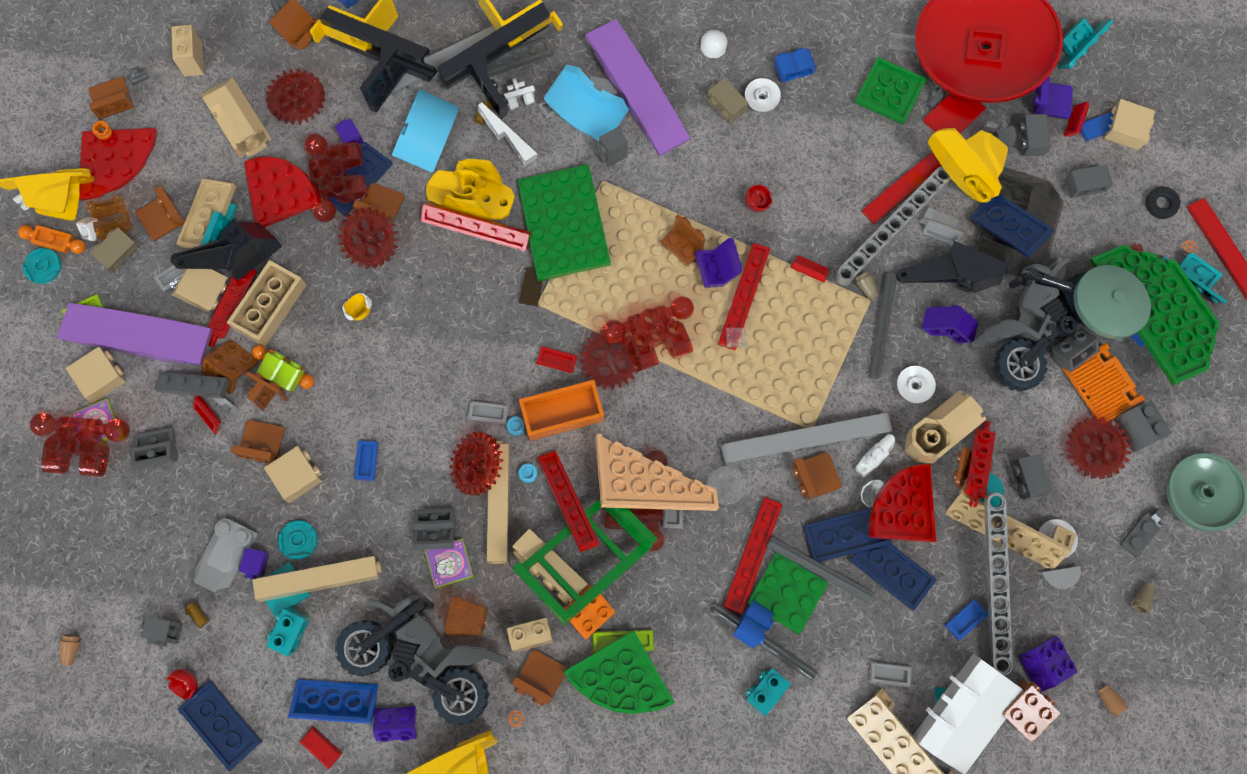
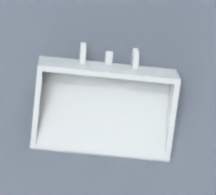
[913,653,1024,774]

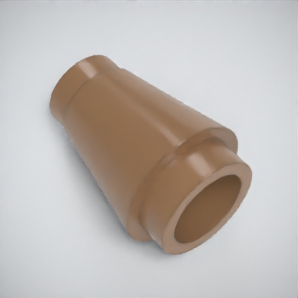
[59,635,81,665]
[1098,685,1129,717]

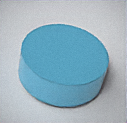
[506,416,526,436]
[518,463,538,483]

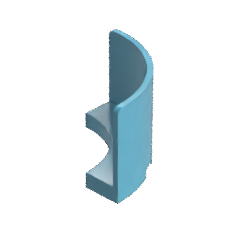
[544,65,629,140]
[392,89,459,172]

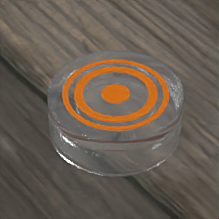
[1178,238,1199,257]
[506,708,527,730]

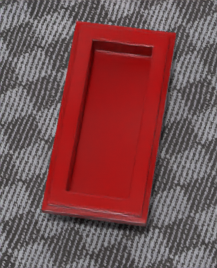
[1064,101,1089,137]
[790,255,830,282]
[536,346,578,374]
[193,396,221,435]
[299,726,343,770]

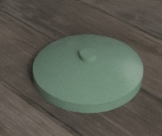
[1074,265,1151,339]
[1166,453,1247,532]

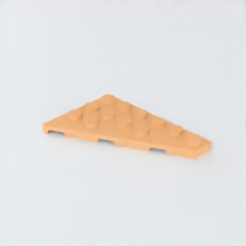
[595,434,719,511]

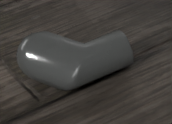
[925,83,943,110]

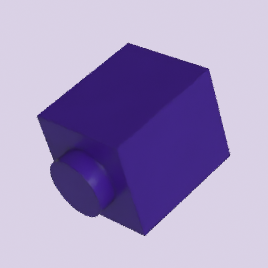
[335,118,364,151]
[239,548,270,579]

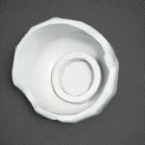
[700,30,728,58]
[861,480,885,508]

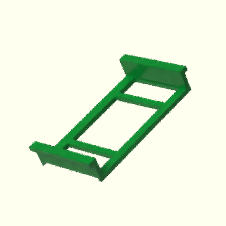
[513,497,657,626]

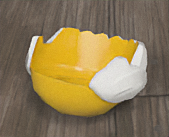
[342,293,372,321]

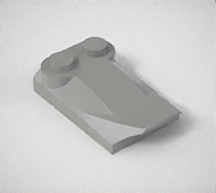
[194,517,259,592]

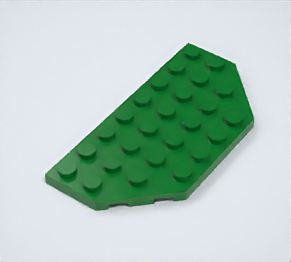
[1089,245,1220,386]

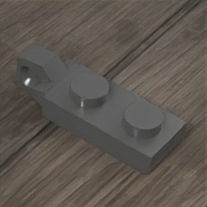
[1120,507,1166,558]

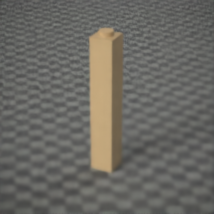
[487,441,510,564]
[252,556,382,602]

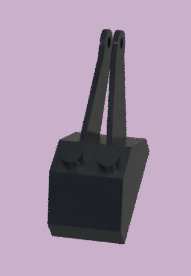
[170,222,282,281]
[897,241,1008,293]

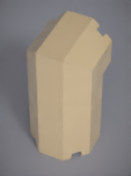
[201,77,271,157]
[904,390,986,464]

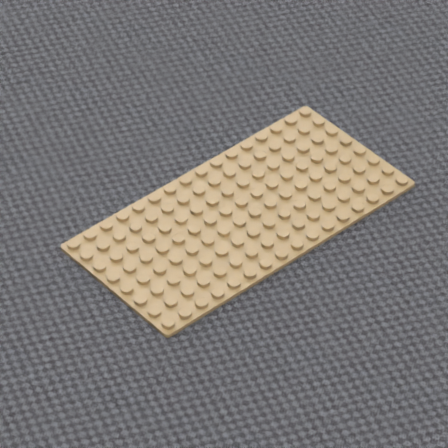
[538,181,870,428]

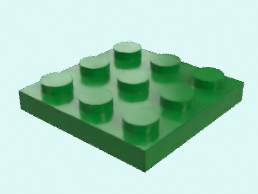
[855,57,926,125]
[747,552,829,635]

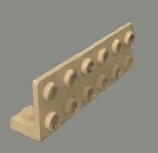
[945,478,1076,570]
[847,688,954,774]

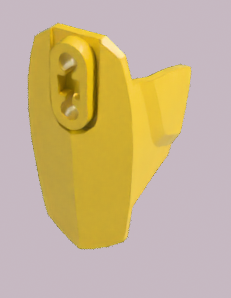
[928,128,1008,203]
[426,159,515,220]
[0,169,94,221]
[404,731,498,774]

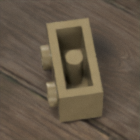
[707,78,748,124]
[91,227,139,273]

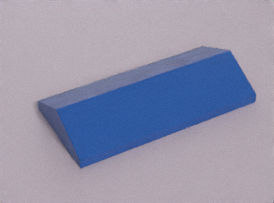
[288,679,378,724]

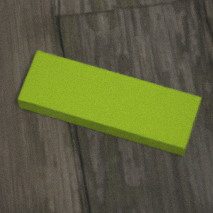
[593,630,654,653]

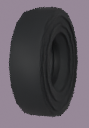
[1145,186,1181,219]

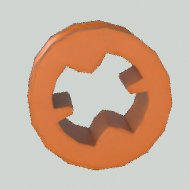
[92,121,112,140]

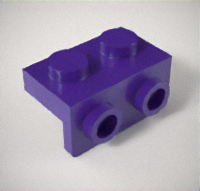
[373,706,417,742]

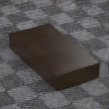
[519,267,543,307]

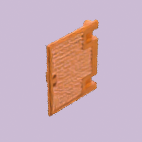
[1062,343,1145,426]

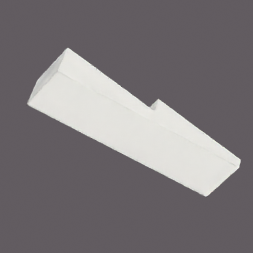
[478,103,537,166]

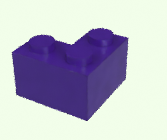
[922,305,979,343]

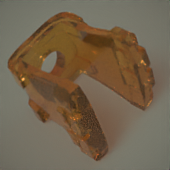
[86,196,132,241]
[445,596,489,637]

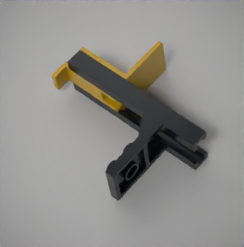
[310,0,437,113]
[438,0,563,119]

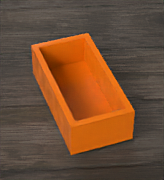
[519,380,605,441]

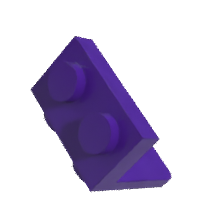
[1033,76,1073,119]
[695,238,742,288]
[1018,636,1077,692]

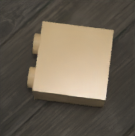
[171,25,204,77]
[1104,99,1155,150]
[171,269,227,312]
[65,347,126,403]
[264,446,322,503]
[507,618,554,653]

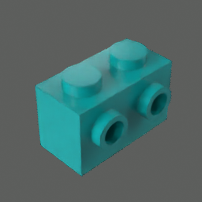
[266,607,311,657]
[745,668,791,717]

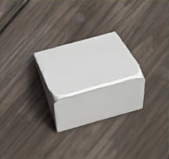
[76,217,98,241]

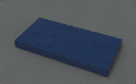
[318,142,393,217]
[969,194,1054,259]
[804,507,892,562]
[849,544,937,611]
[178,680,263,771]

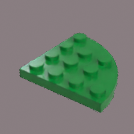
[563,630,675,714]

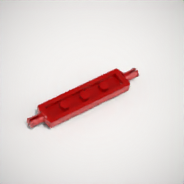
[207,269,257,348]
[964,420,996,507]

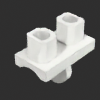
[504,78,535,110]

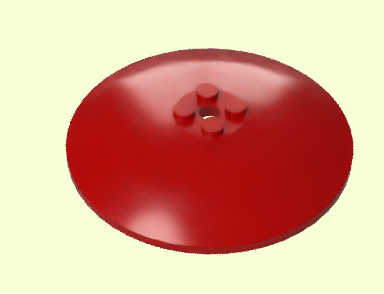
[915,0,1063,103]

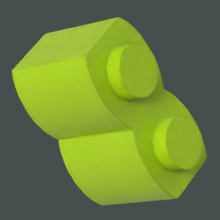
[257,351,305,392]

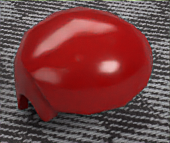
[745,184,773,212]
[166,668,198,700]

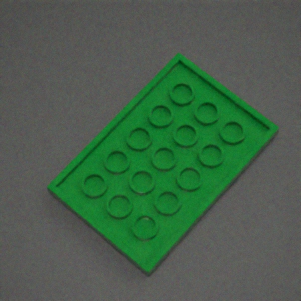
[518,164,611,281]

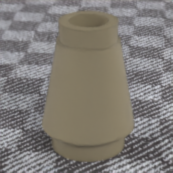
[855,271,880,300]
[1131,582,1155,614]

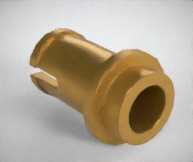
[473,100,492,125]
[184,602,210,629]

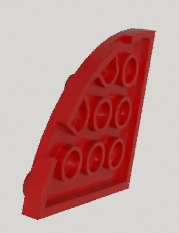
[79,128,157,201]
[244,157,321,228]
[869,464,936,543]

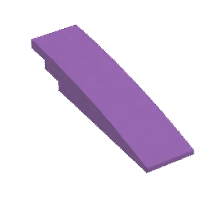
[585,19,690,156]
[57,303,213,366]

